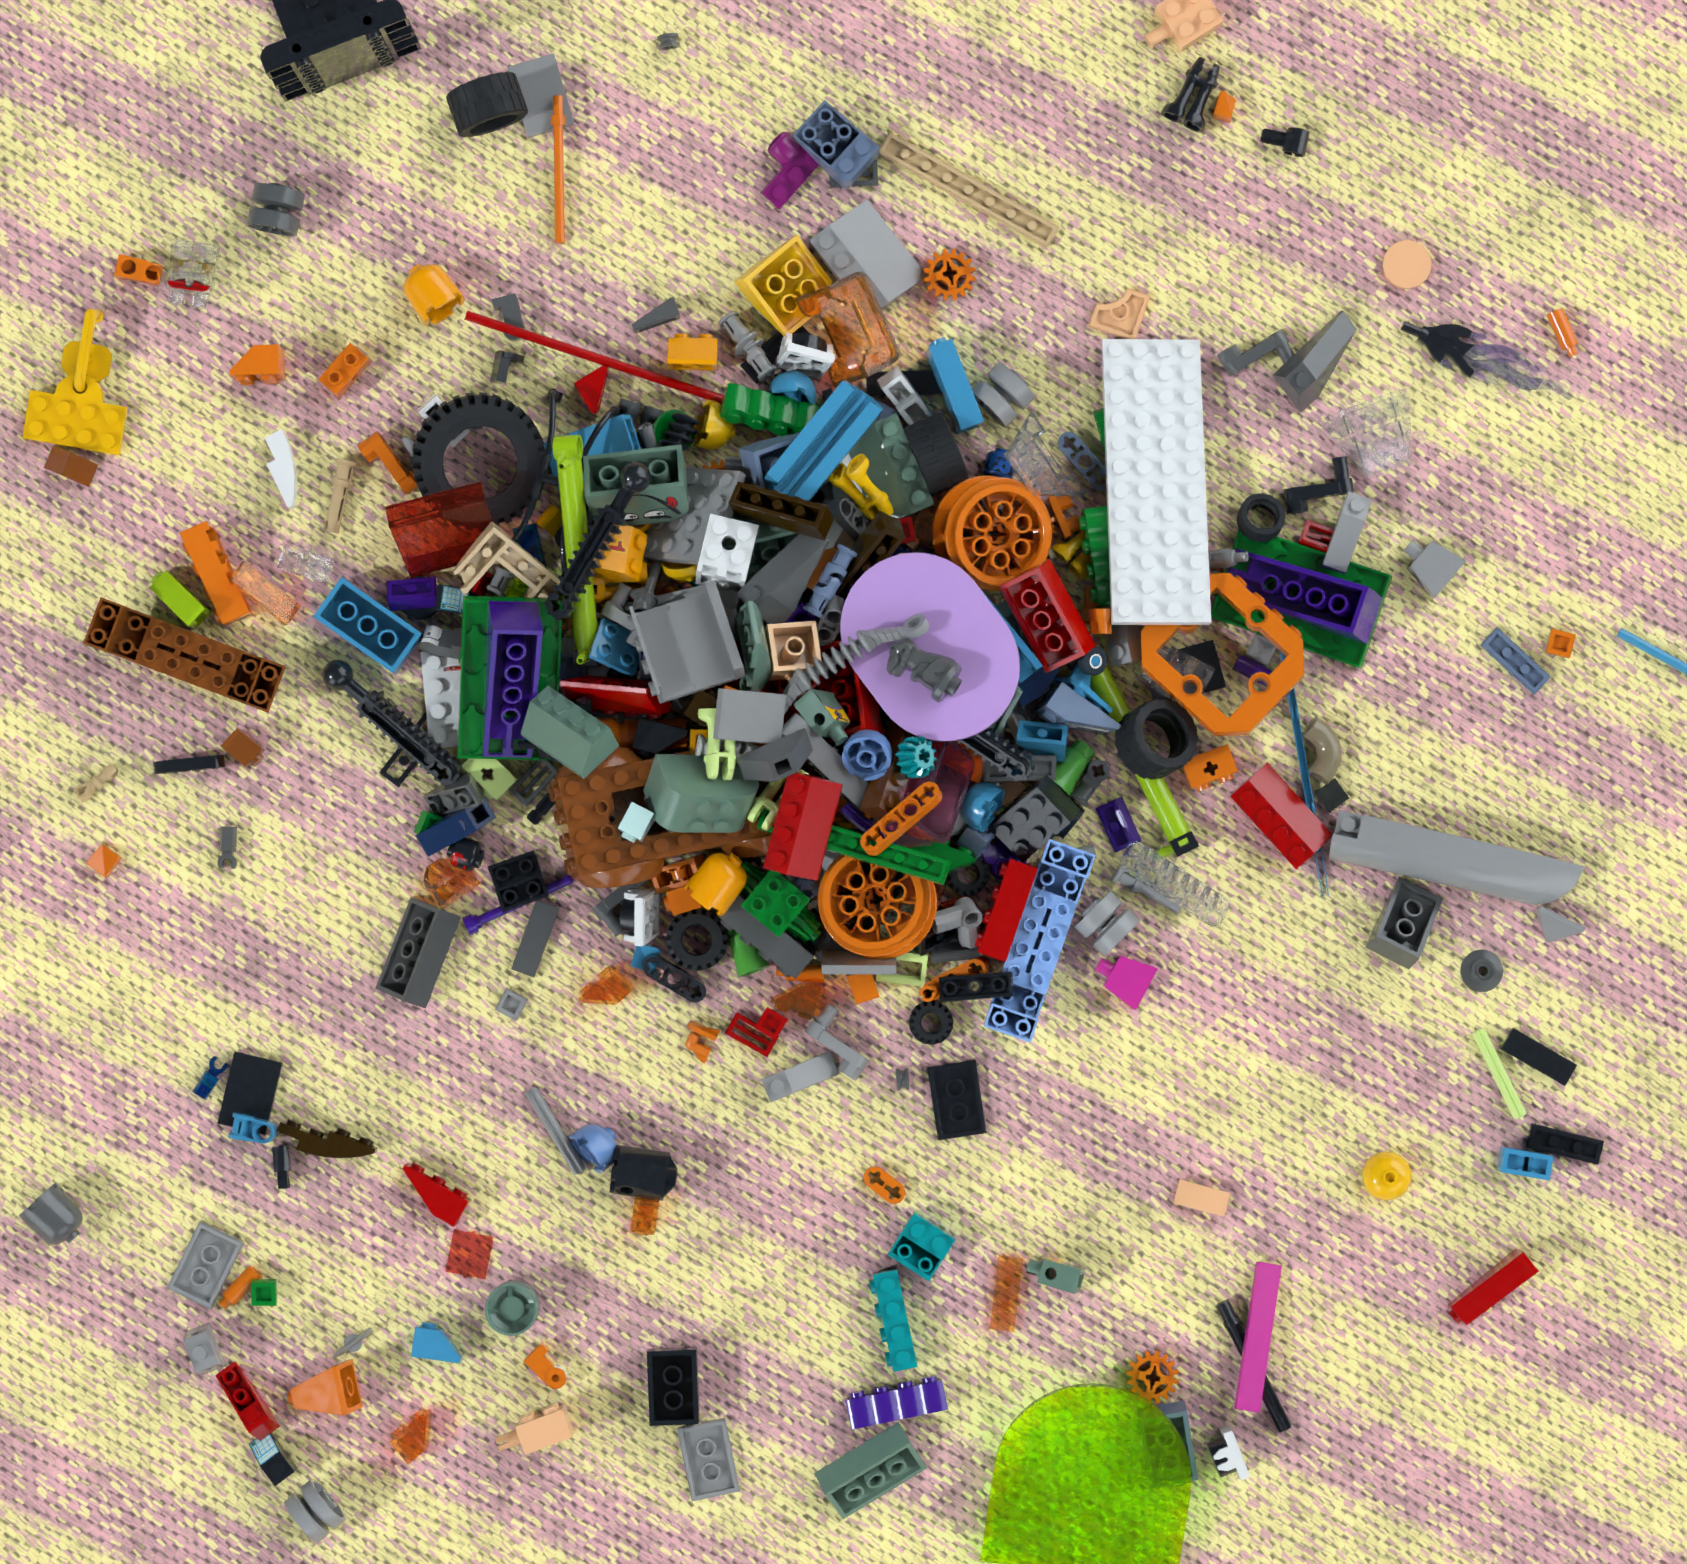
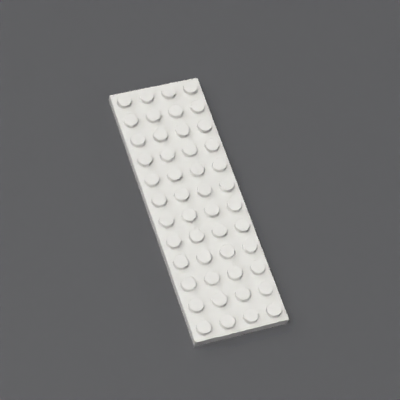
[1101,339,1211,625]

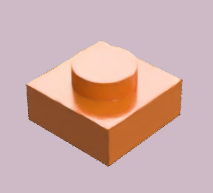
[1545,629,1576,659]

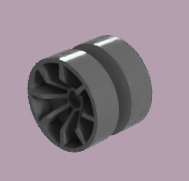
[246,183,305,237]

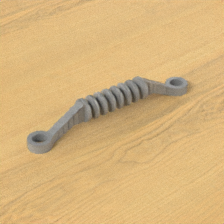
[782,614,930,714]

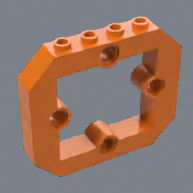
[1141,573,1304,736]

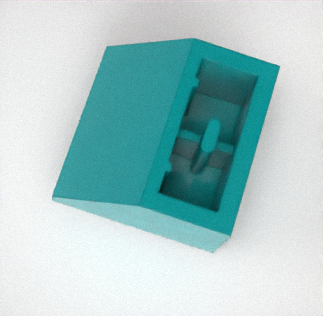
[887,1212,956,1281]

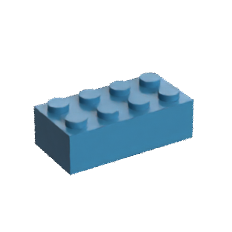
[313,577,423,675]

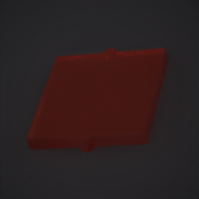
[446,1229,494,1279]

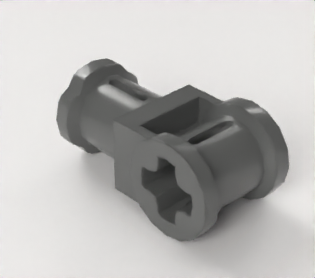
[1070,760,1109,807]

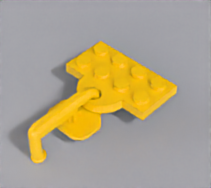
[22,309,128,455]

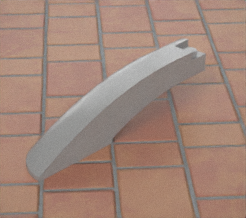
[1329,810,1584,905]

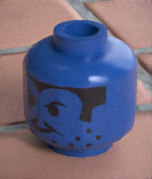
[982,448,1017,479]

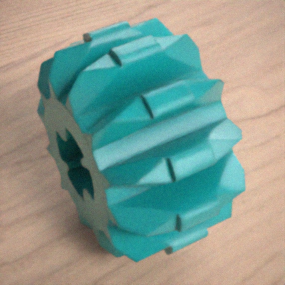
[895,736,937,778]

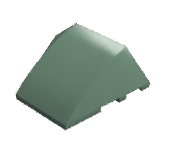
[734,601,771,692]

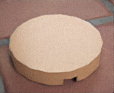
[1382,240,1432,289]

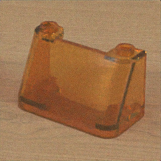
[795,272,900,388]

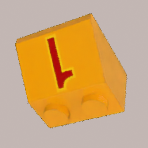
[594,521,647,583]

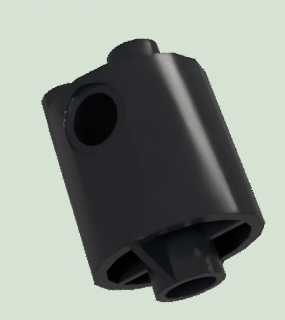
[609,1145,678,1201]

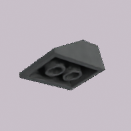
[1365,877,1443,969]

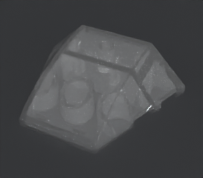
[1318,387,1412,481]
[1004,412,1086,497]

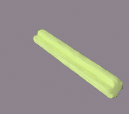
[1472,1028,1526,1119]

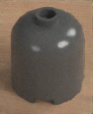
[19,1182,83,1245]

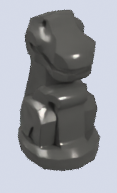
[886,639,962,703]

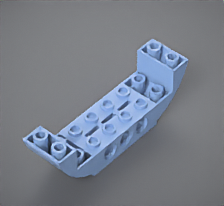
[984,839,1096,1043]

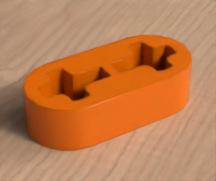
[864,1166,905,1204]

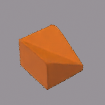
[1212,90,1236,123]
[86,843,122,878]

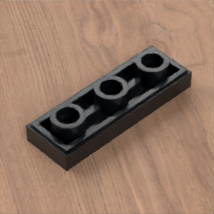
[939,972,1014,1002]

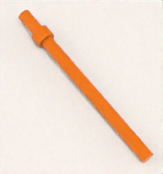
[551,95,566,243]

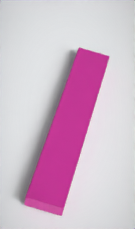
[1234,1261,1282,1413]

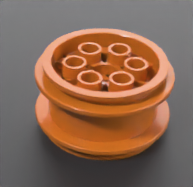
[932,476,1052,591]
[818,854,937,959]

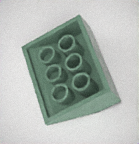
[849,413,934,521]

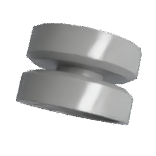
[284,1478,346,1543]

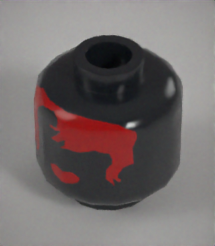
[447,837,485,872]

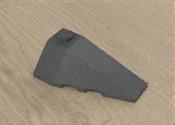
[1272,311,1357,412]
[736,534,829,624]

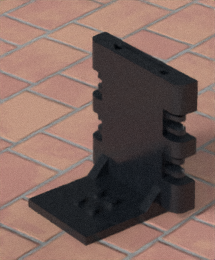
[260,0,422,102]

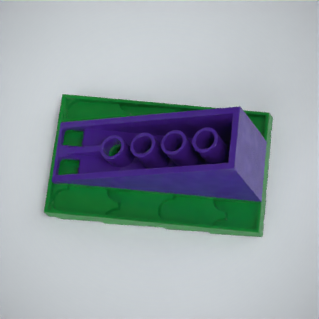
[1211,530,1392,669]
[457,596,562,760]

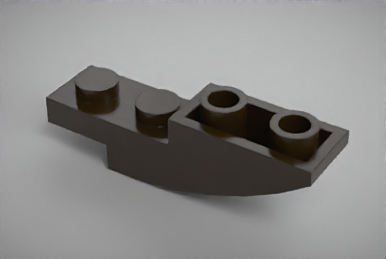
[277,1119,378,1158]

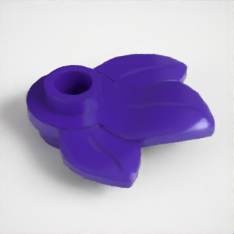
[982,837,1027,880]

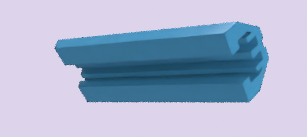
[764,380,883,501]

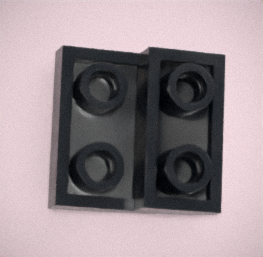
[487,850,549,912]

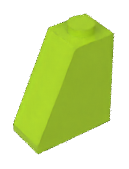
[149,570,212,630]

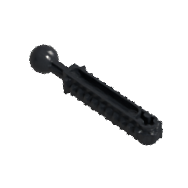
[544,461,651,620]
[322,660,463,786]
[957,728,1035,782]

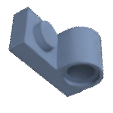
[957,815,997,859]

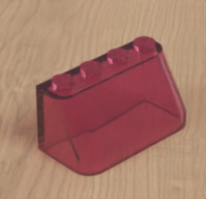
[886,739,975,843]

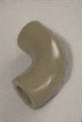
[1302,716,1341,784]

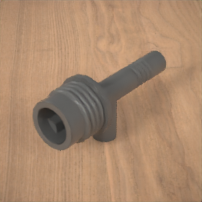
[630,561,662,613]

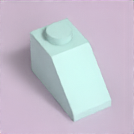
[618,802,655,843]

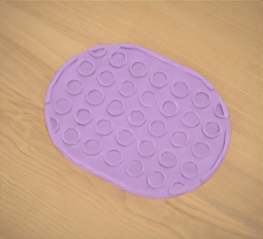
[840,553,1020,742]

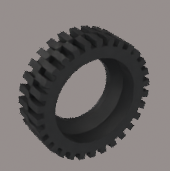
[412,392,545,530]

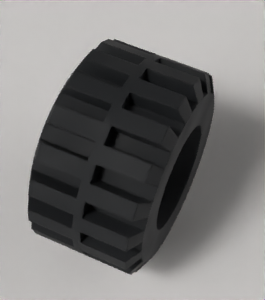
[666,909,728,971]

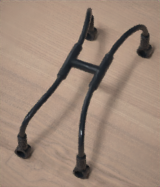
[512,389,624,576]

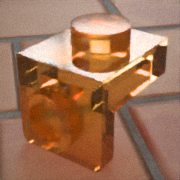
[630,1197,660,1235]

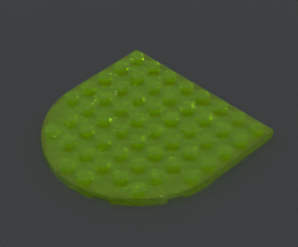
[980,1383,1191,1564]

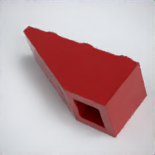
[402,1162,470,1227]
[215,1361,280,1441]

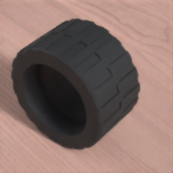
[446,72,528,137]
[903,413,969,496]
[1115,698,1198,780]

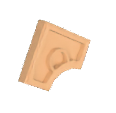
[1088,288,1150,339]

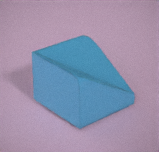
[631,945,662,971]

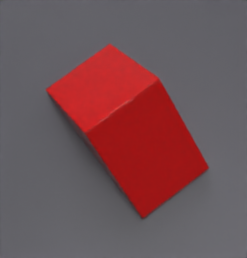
[573,365,609,417]

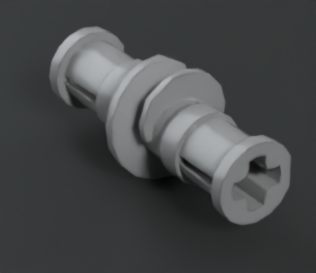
[719,310,778,381]

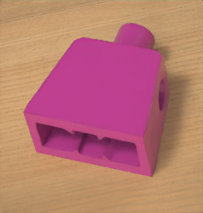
[1095,956,1158,1010]

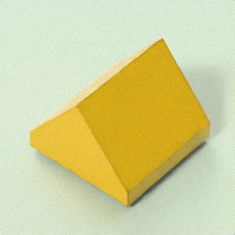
[535,504,562,538]

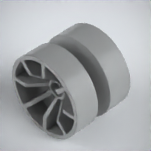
[972,362,1035,428]
[1075,890,1140,956]

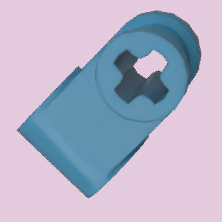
[228,1113,278,1144]

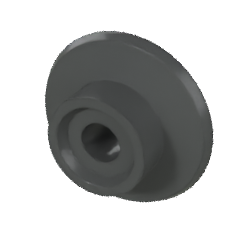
[1460,949,1503,992]

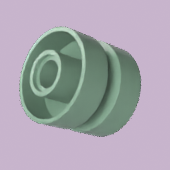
[485,1280,540,1336]

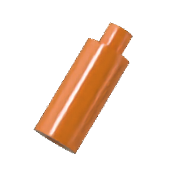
[1547,308,1578,357]
[776,964,825,983]
[219,1265,263,1309]

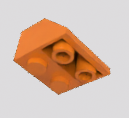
[230,344,285,385]

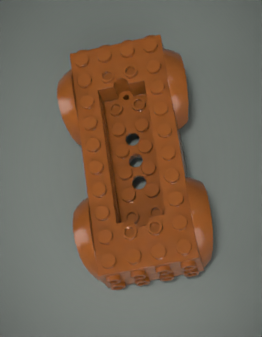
[548,747,810,888]

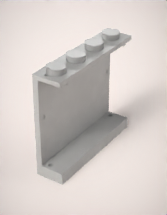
[627,580,746,704]

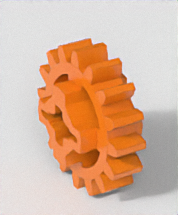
[923,248,976,302]
[1125,1350,1179,1404]

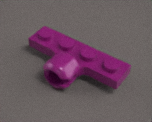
[760,132,819,210]

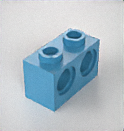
[1496,1146,1554,1181]

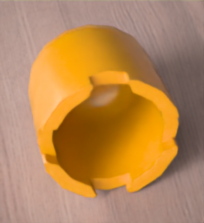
[403,264,465,326]
[684,853,747,916]

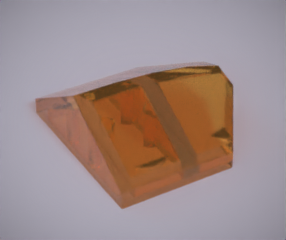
[422,858,480,909]

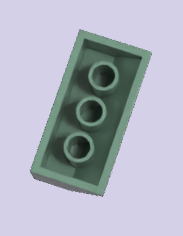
[521,686,619,779]
[814,1422,927,1519]

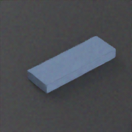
[1480,627,1551,695]

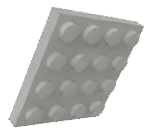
[643,467,746,565]

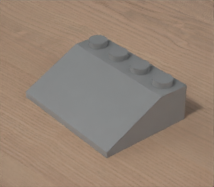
[809,199,927,321]

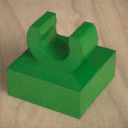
[414,810,443,834]
[251,1279,277,1306]

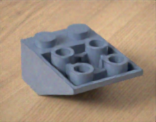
[792,100,880,191]

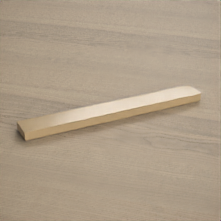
[879,132,1059,249]

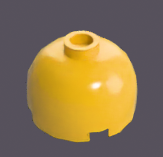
[693,400,736,450]
[1362,1151,1411,1200]

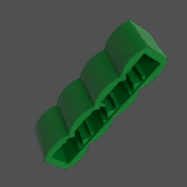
[720,383,821,436]
[1078,506,1111,608]

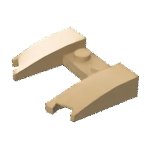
[453,521,560,598]

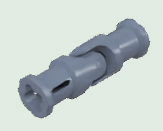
[802,544,857,619]

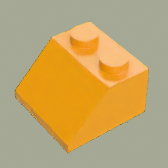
[667,334,718,371]

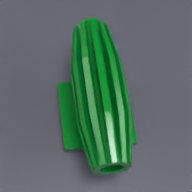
[741,861,822,943]

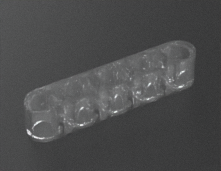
[1120,841,1230,927]

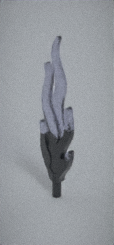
[1400,321,1571,400]

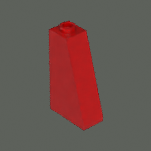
[1448,1248,1539,1326]

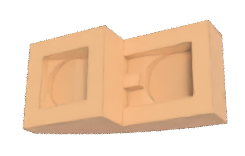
[1174,1179,1231,1217]

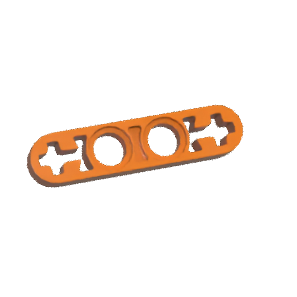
[860,781,942,856]

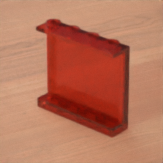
[385,481,495,578]

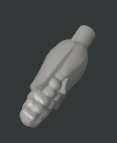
[1208,548,1248,569]

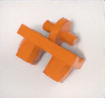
[1047,494,1080,540]

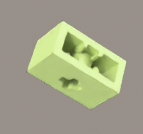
[462,759,518,801]

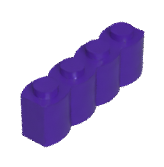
[845,1375,948,1429]

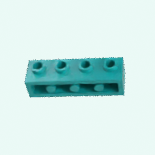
[869,1268,918,1372]

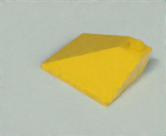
[734,235,841,336]

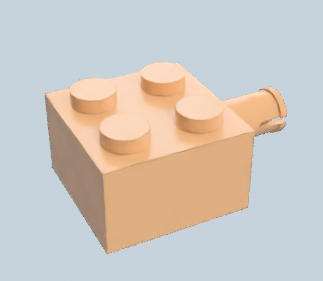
[1144,0,1223,52]
[764,621,822,701]
[495,1402,575,1455]

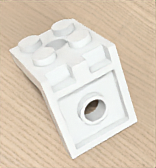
[695,514,759,591]

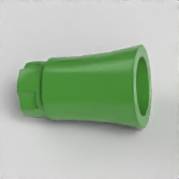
[1052,739,1095,797]
[726,928,770,978]

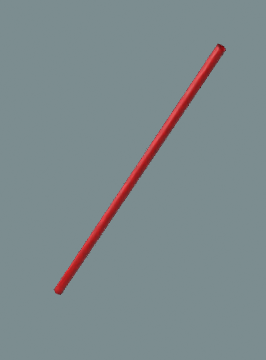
[464,310,723,404]

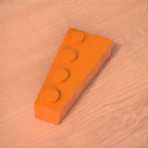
[179,521,253,626]

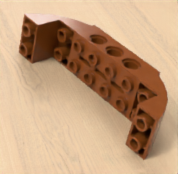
[83,597,286,713]

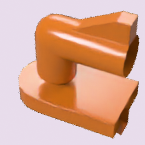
[685,1021,720,1064]

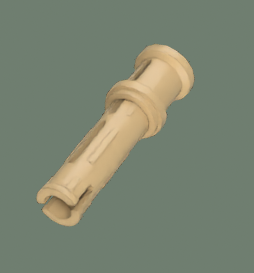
[323,458,358,534]

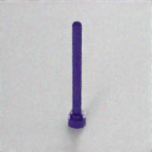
[462,875,574,936]

